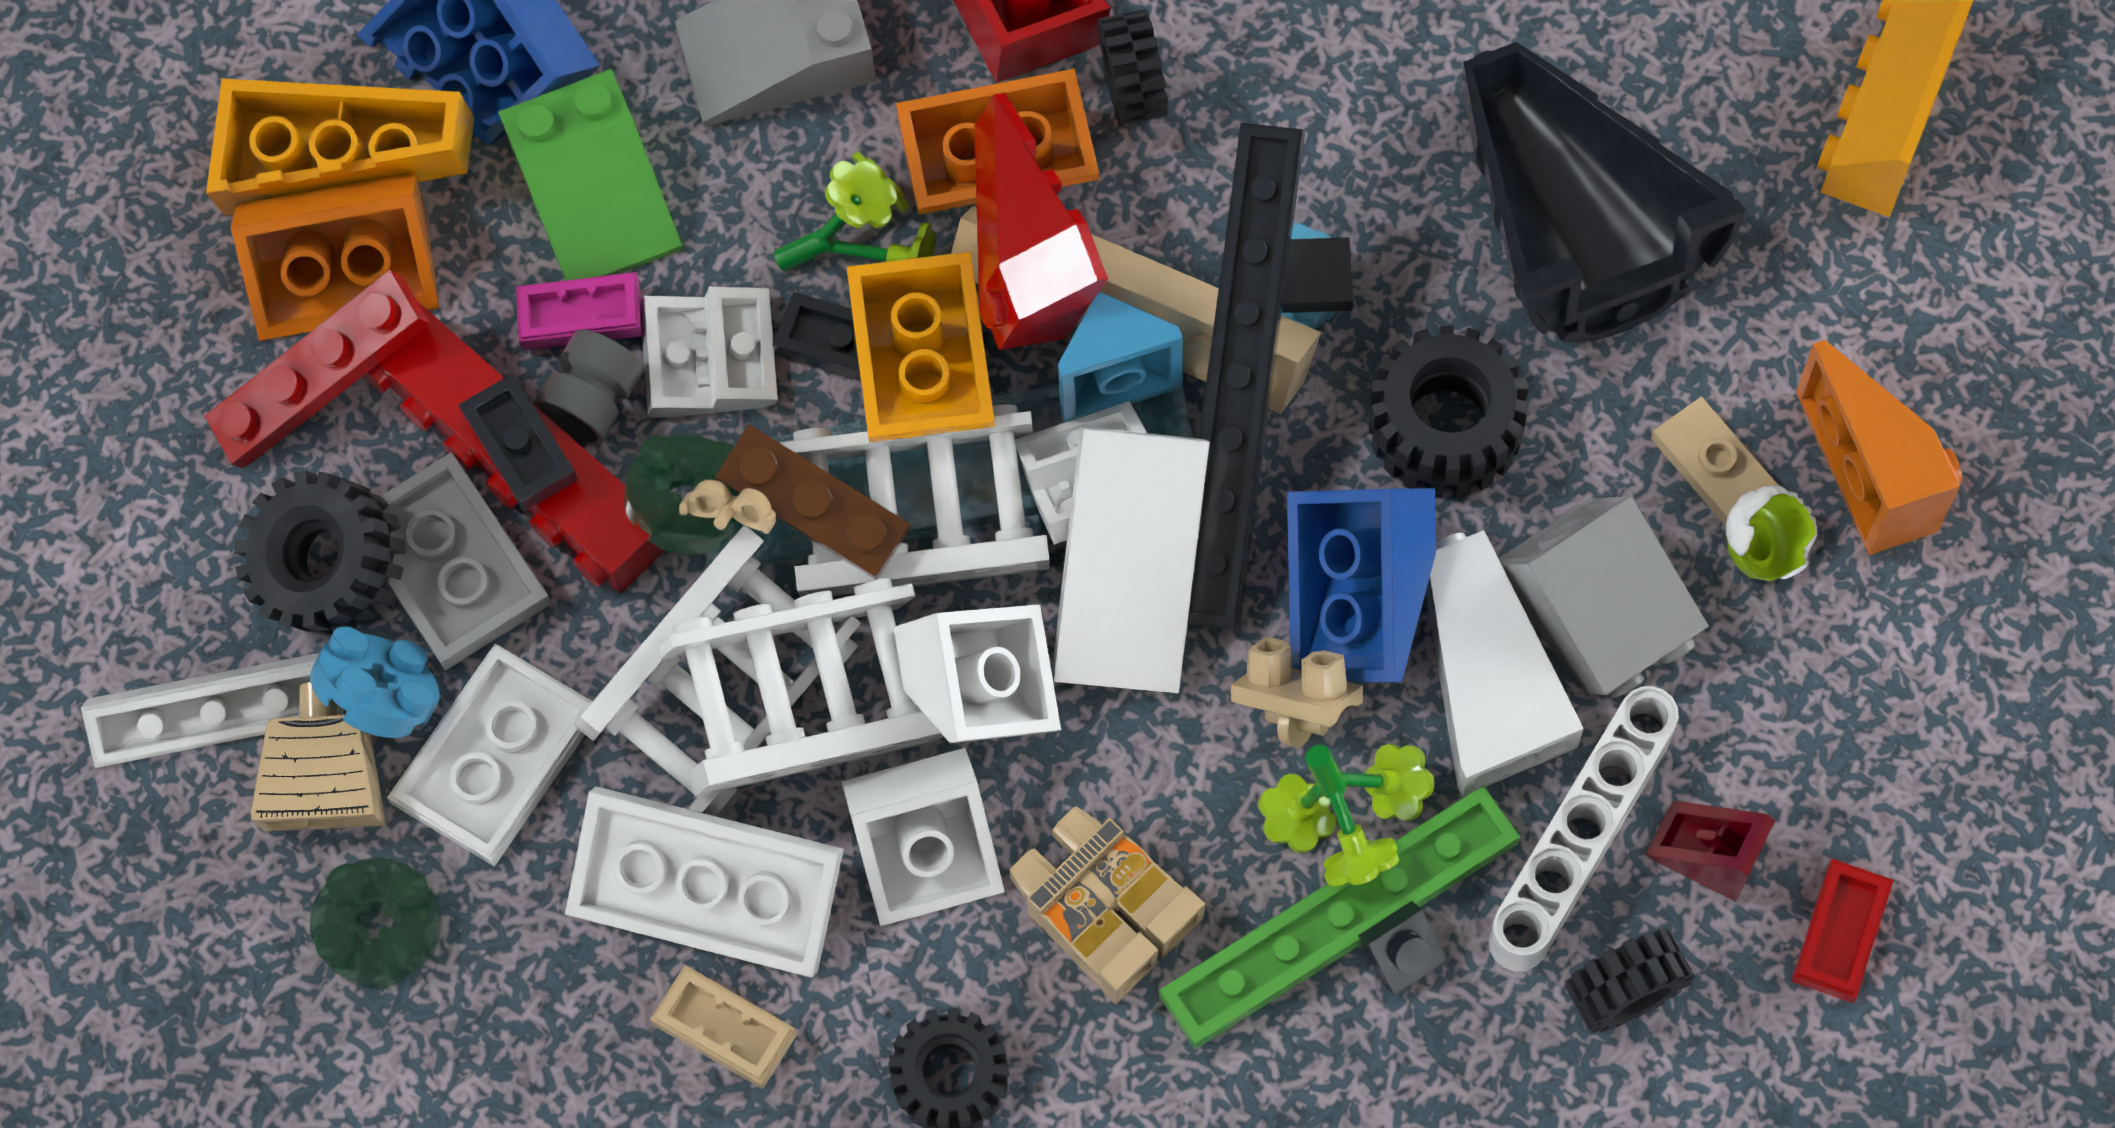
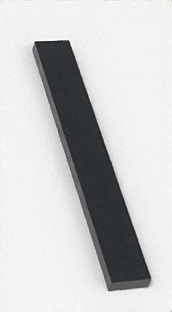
[1187,123,1305,631]

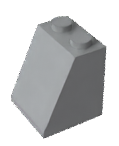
[1498,496,1709,698]

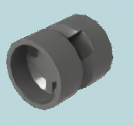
[533,329,644,445]

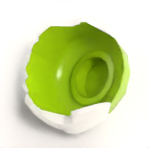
[1726,486,1817,581]

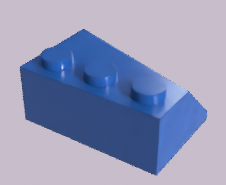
[357,0,601,146]

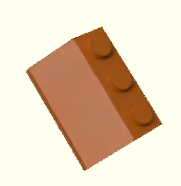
[896,68,1100,215]
[230,172,439,341]

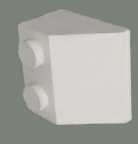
[893,604,1061,743]
[841,748,1005,926]

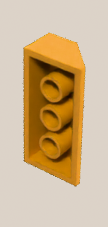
[1816,0,1974,217]

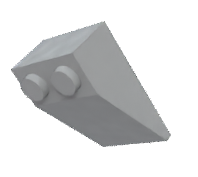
[675,0,877,127]

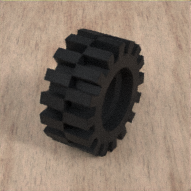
[1097,9,1168,126]
[1565,928,1695,1034]
[888,1007,1009,1128]

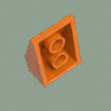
[1796,340,1962,555]

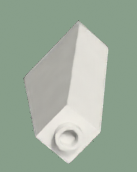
[1426,530,1584,796]

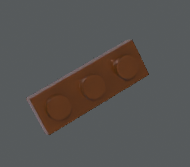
[715,424,911,580]

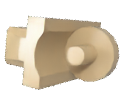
[1231,637,1363,748]

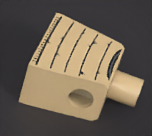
[251,682,385,831]

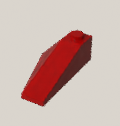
[974,92,1108,350]

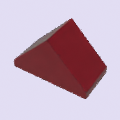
[1645,800,1775,902]

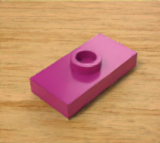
[516,272,644,351]

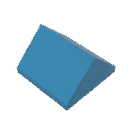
[1058,291,1183,423]

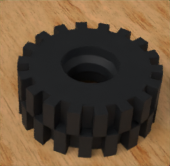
[234,471,405,635]

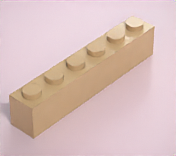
[951,204,1321,414]

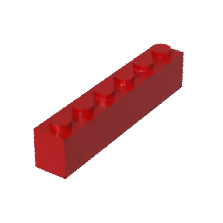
[363,302,673,594]

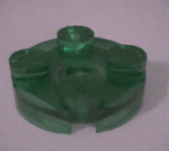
[623,435,744,555]
[310,858,442,988]

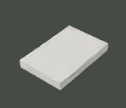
[387,644,593,867]

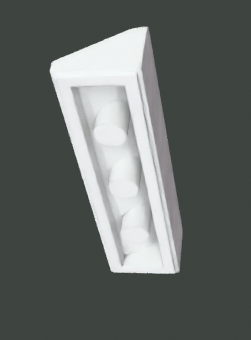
[81,653,345,768]

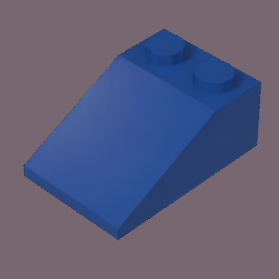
[1287,488,1436,682]

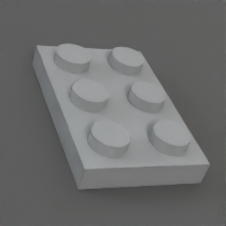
[381,452,552,671]

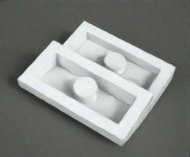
[641,287,778,417]
[1015,401,1147,545]

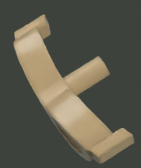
[679,480,776,534]

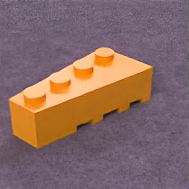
[206,78,474,216]

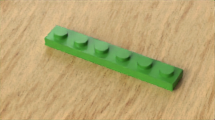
[1159,785,1520,1050]

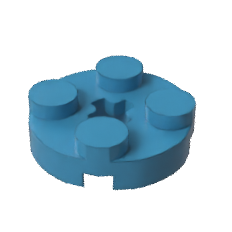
[310,626,440,738]

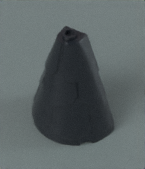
[1461,42,1746,342]

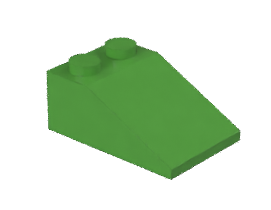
[498,69,683,281]

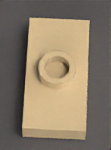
[1651,396,1779,526]
[650,965,797,1089]

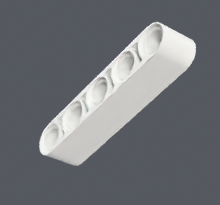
[1489,686,1679,972]

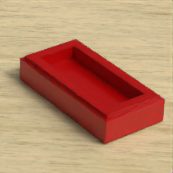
[1791,858,1894,1003]

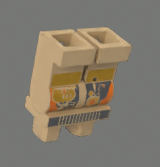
[1010,806,1205,1004]

